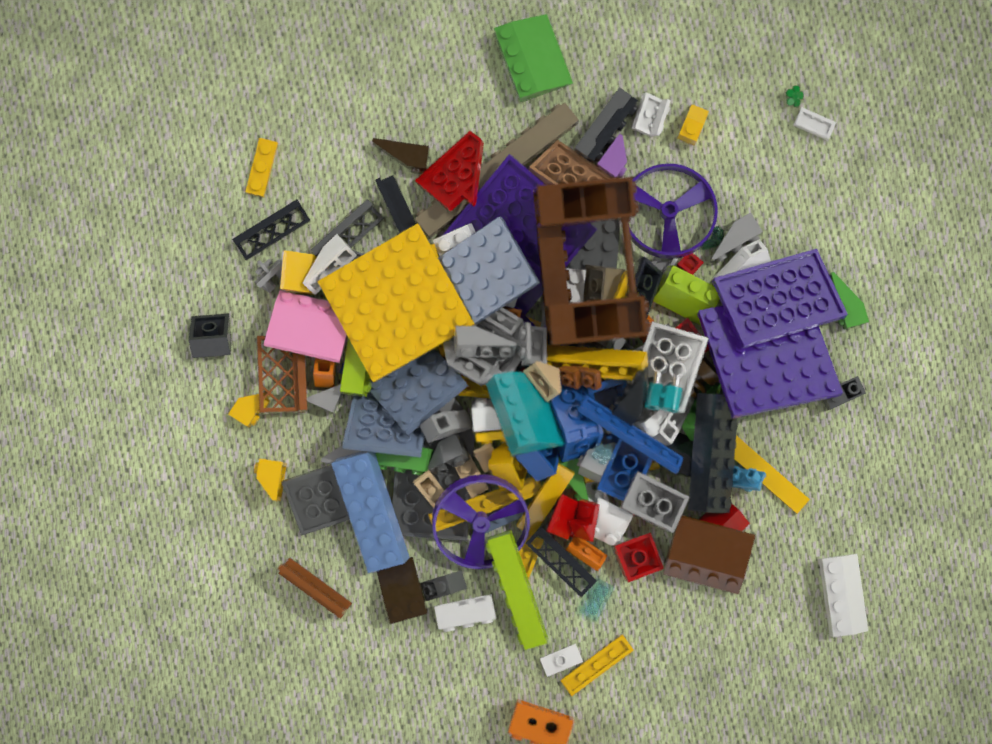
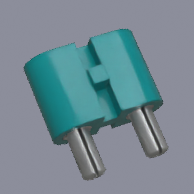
[644,372,683,413]

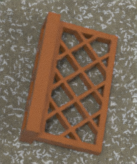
[257,336,307,413]
[278,558,352,619]

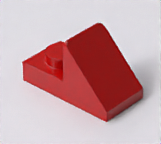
[568,499,600,542]

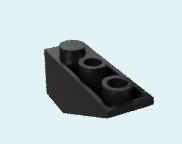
[612,366,649,426]

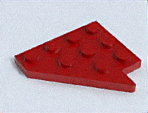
[415,130,484,212]

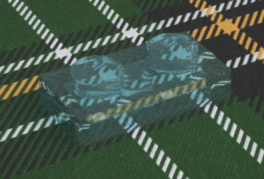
[580,578,615,622]

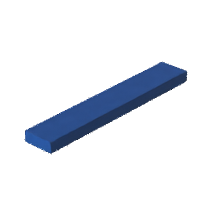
[577,395,683,474]

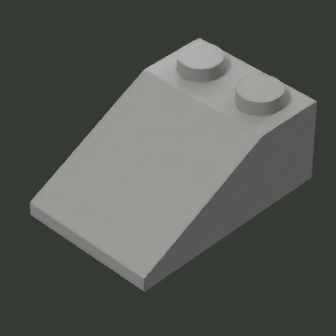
[621,472,689,533]

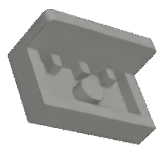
[519,322,547,366]

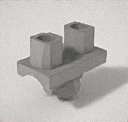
[254,259,282,293]

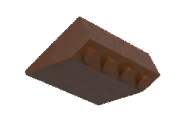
[663,515,756,595]

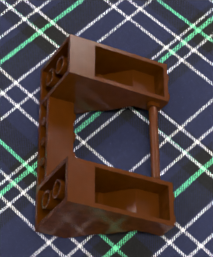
[533,177,650,346]

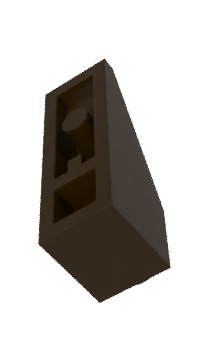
[372,138,430,174]

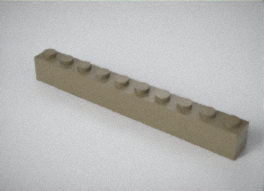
[415,102,579,239]

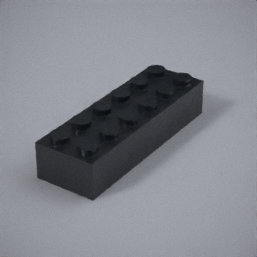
[688,393,738,513]

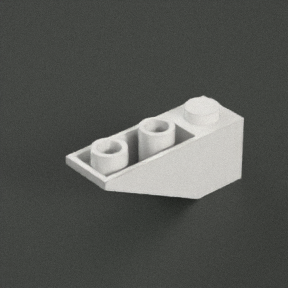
[713,239,771,279]

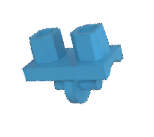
[733,466,766,492]

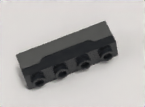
[574,87,638,163]

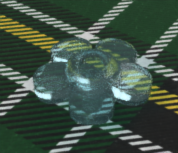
[592,443,615,464]

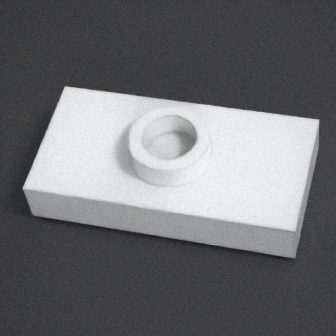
[793,107,836,141]
[540,643,583,677]

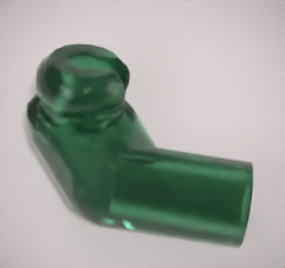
[702,226,725,251]

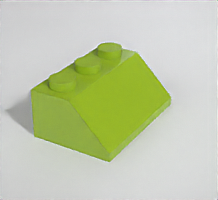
[653,265,720,325]

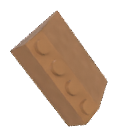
[528,140,613,185]

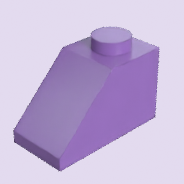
[597,133,627,178]

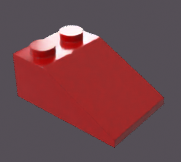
[546,494,579,540]

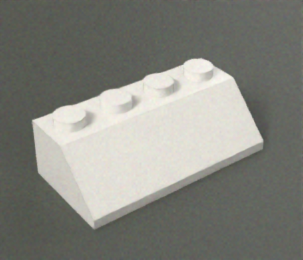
[819,554,868,637]

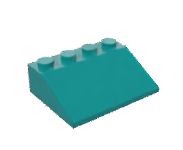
[486,371,565,456]

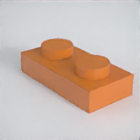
[566,536,608,572]

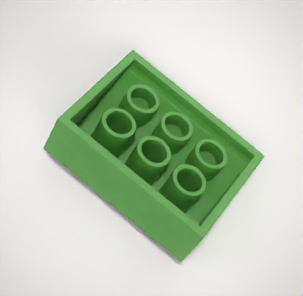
[494,14,573,103]

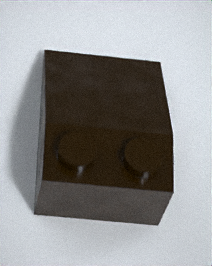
[377,557,428,624]

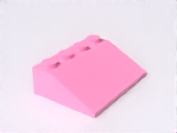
[264,290,348,363]

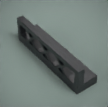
[375,175,416,233]
[232,199,311,261]
[525,527,597,597]

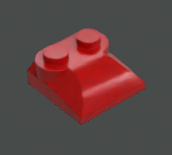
[613,532,664,583]

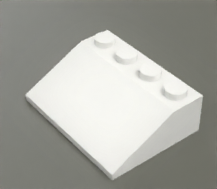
[632,322,708,413]

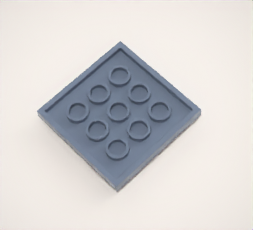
[438,217,539,325]
[370,348,468,435]
[343,392,425,457]

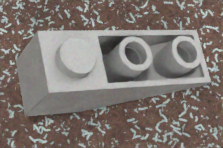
[710,212,763,263]
[453,326,516,358]
[420,410,473,443]

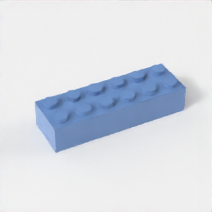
[331,451,410,573]

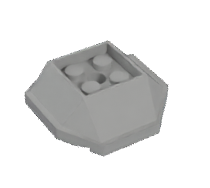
[443,307,524,386]

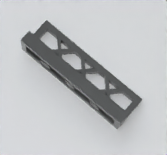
[311,199,384,257]

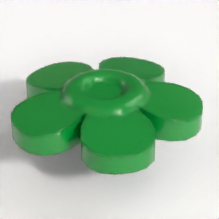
[786,85,804,107]

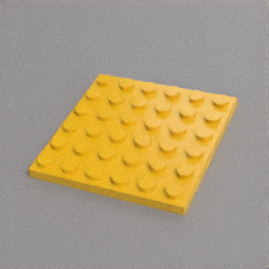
[318,223,475,383]

